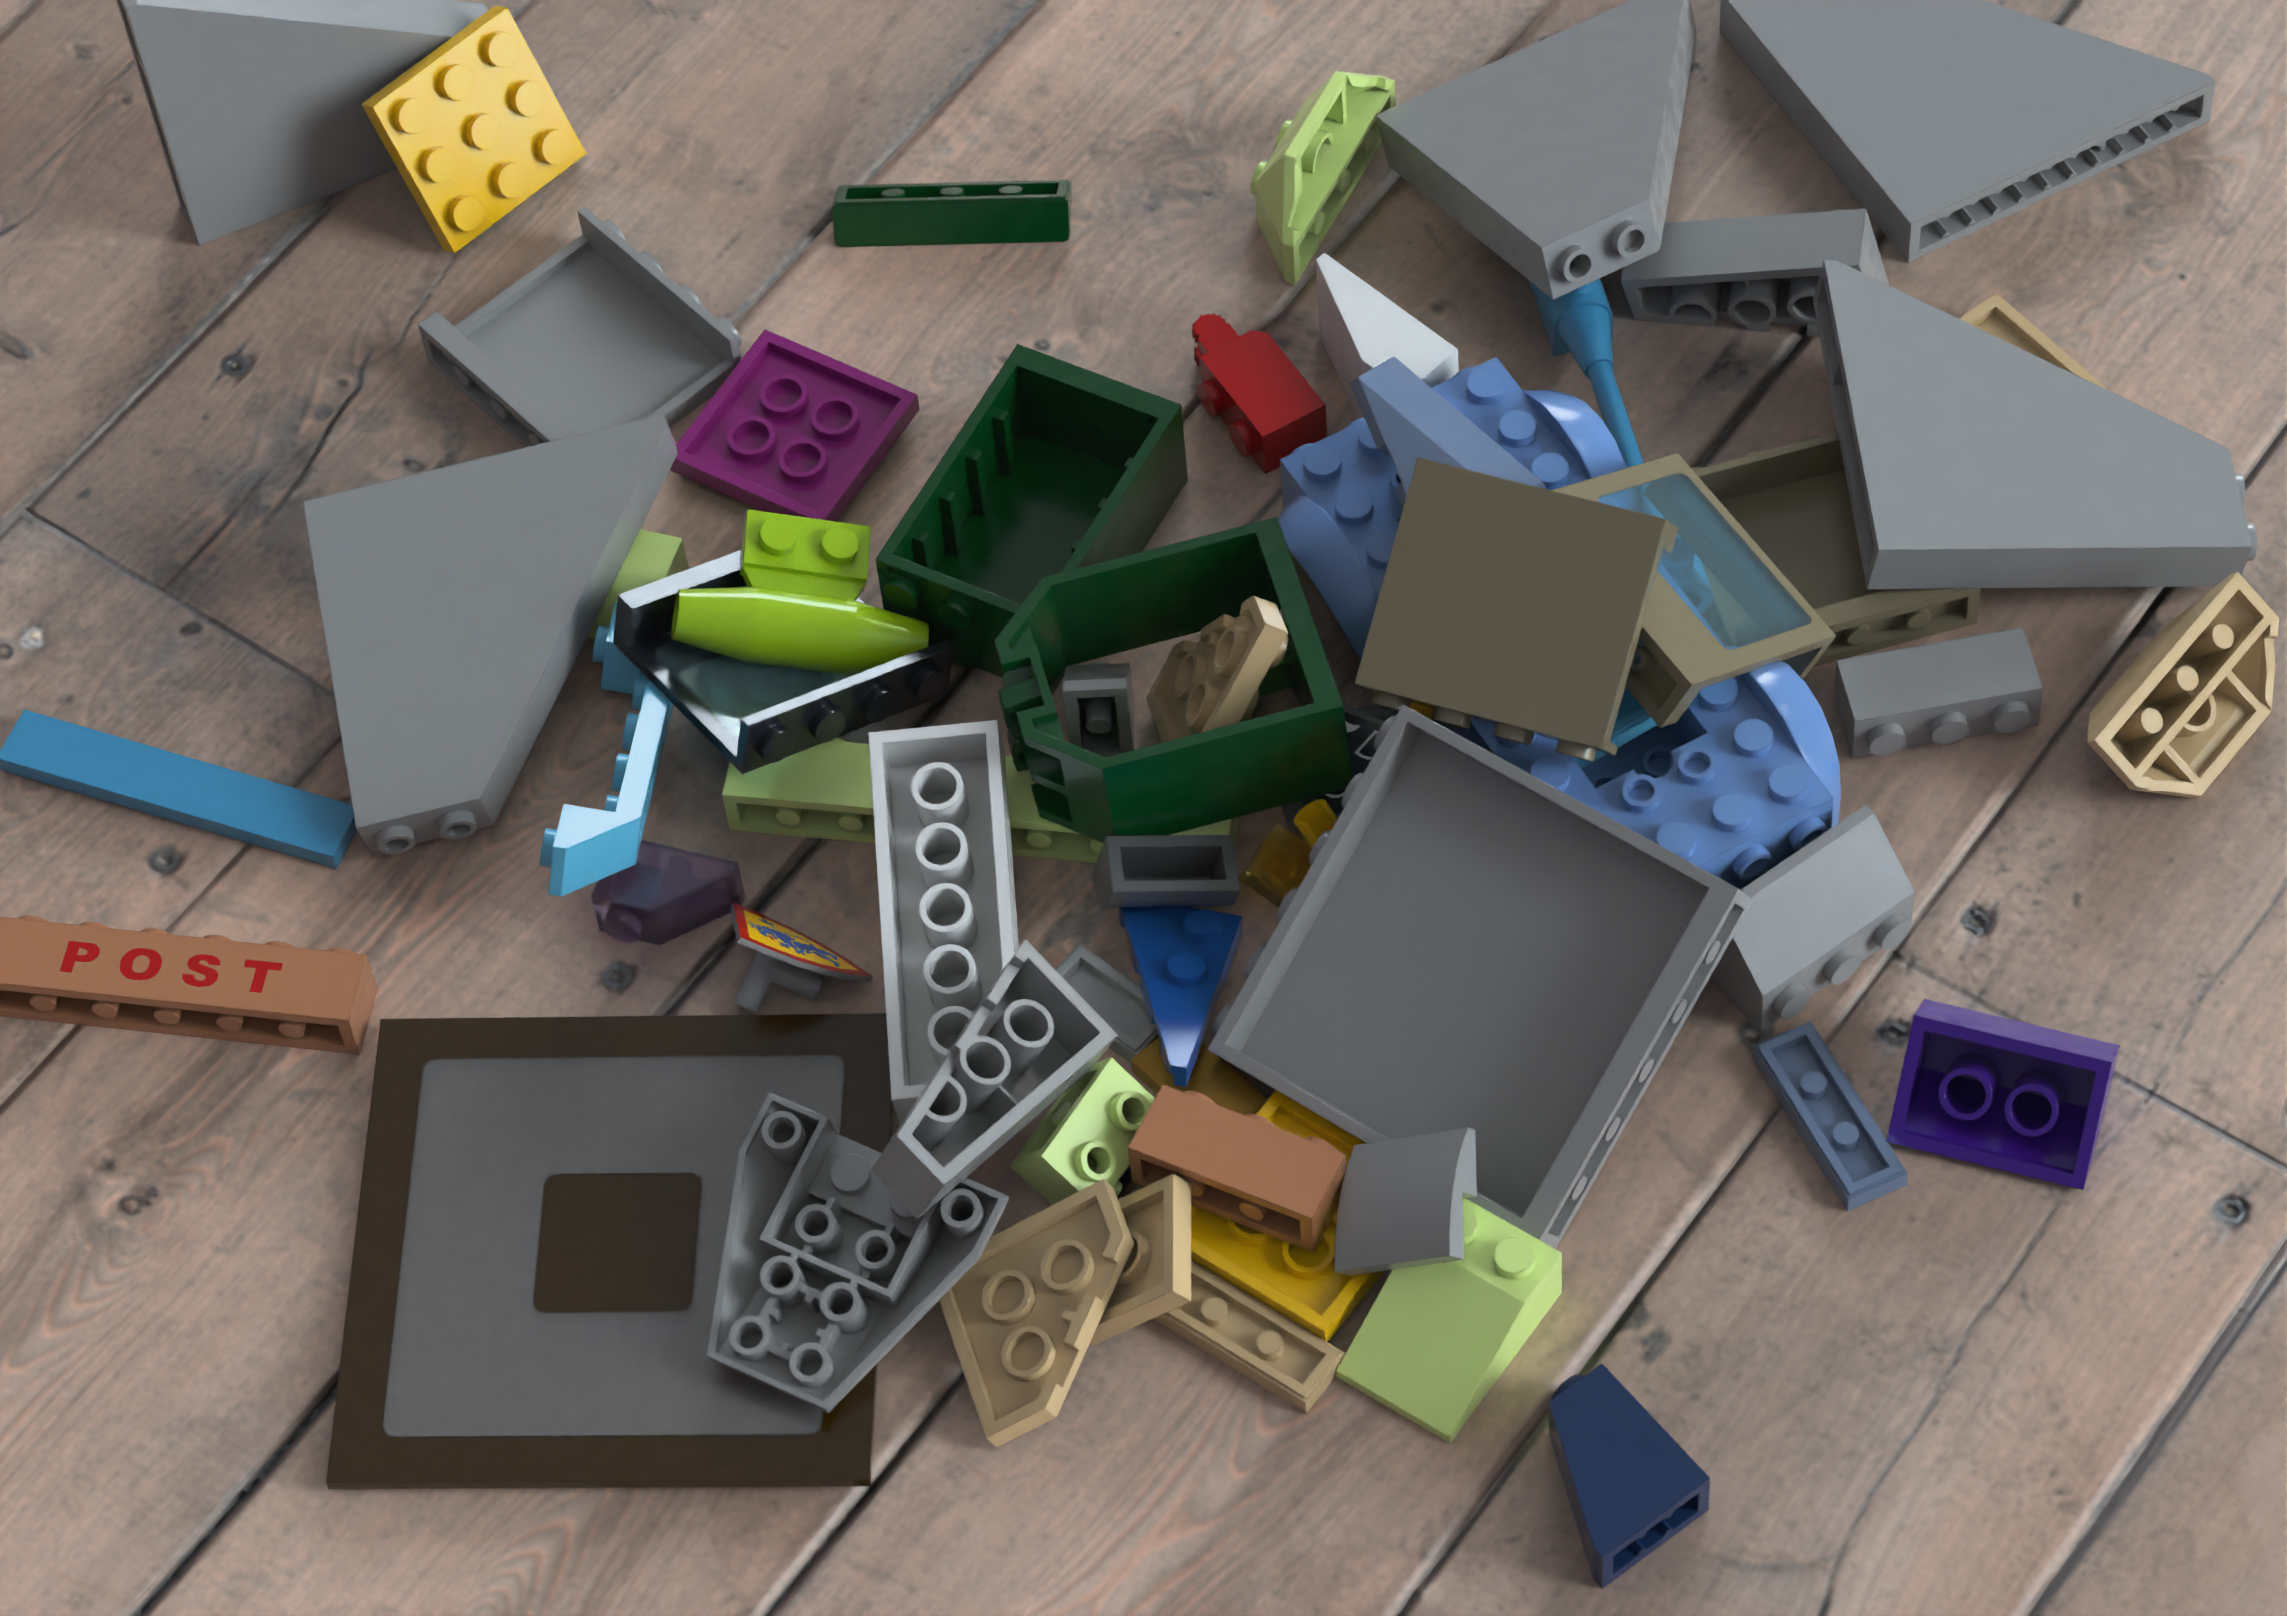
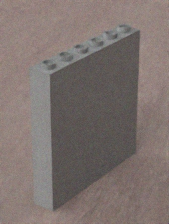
[1207,704,1754,1249]

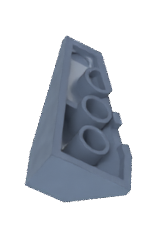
[1350,357,1547,508]

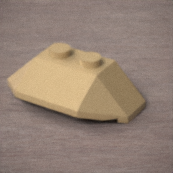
[2087,571,2279,798]

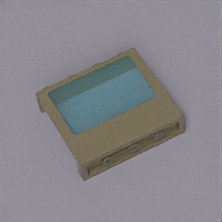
[1552,453,1836,728]

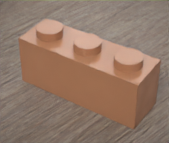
[1128,1085,1346,1253]

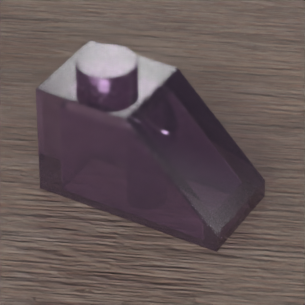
[591,840,746,946]

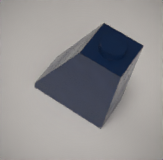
[1549,1364,1710,1589]

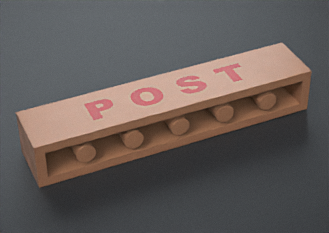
[0,915,378,1055]

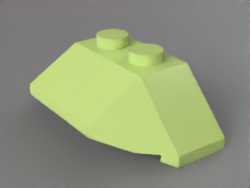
[1250,71,1396,285]

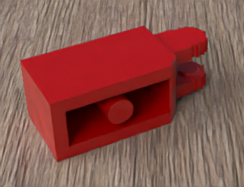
[1192,313,1327,474]

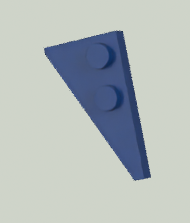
[1119,907,1242,1087]

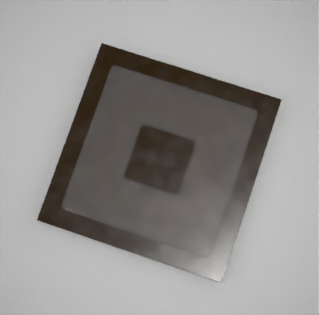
[326,1013,893,1489]

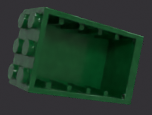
[875,344,1188,695]

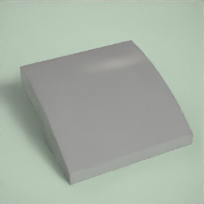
[1335,1128,1477,1276]

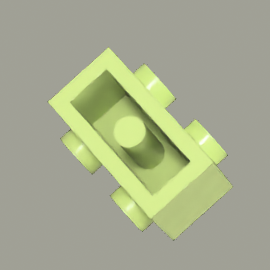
[1010,1057,1155,1205]

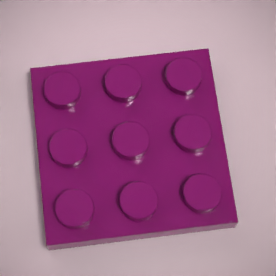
[670,329,920,522]

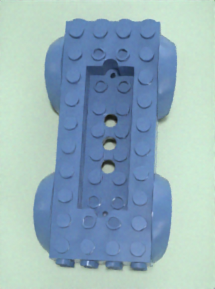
[1278,357,1841,890]

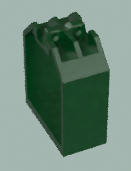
[995,517,1353,843]

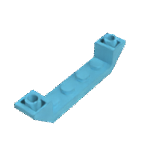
[540,602,674,897]

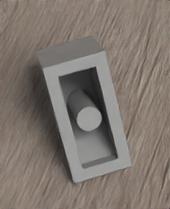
[1063,662,1134,757]

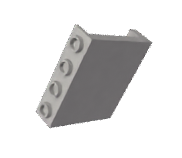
[418,206,742,448]

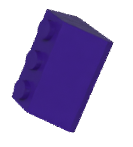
[1887,999,2120,1190]

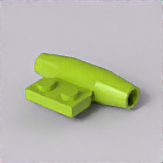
[671,509,929,675]

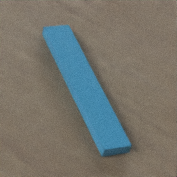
[0,709,357,869]

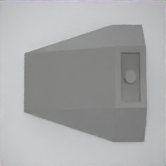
[706,1092,1009,1413]

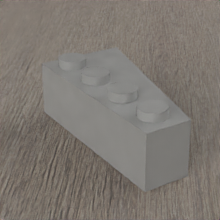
[870,939,1118,1219]

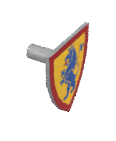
[730,902,873,1012]

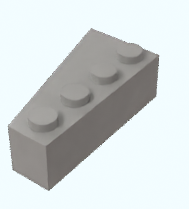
[1621,209,1890,337]

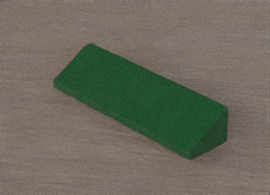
[832,180,1072,247]

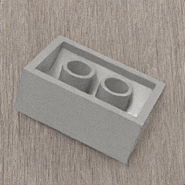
[1710,805,1915,1031]

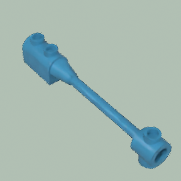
[1529,278,1710,618]

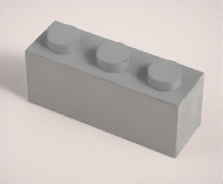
[1834,627,2043,758]

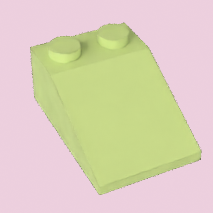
[1336,1198,1562,1443]

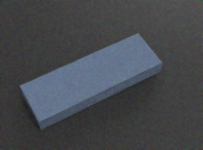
[1752,1021,1908,1212]

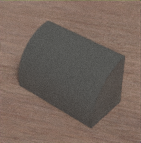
[1092,835,1241,908]

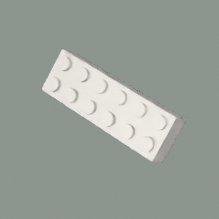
[868,720,1019,1124]

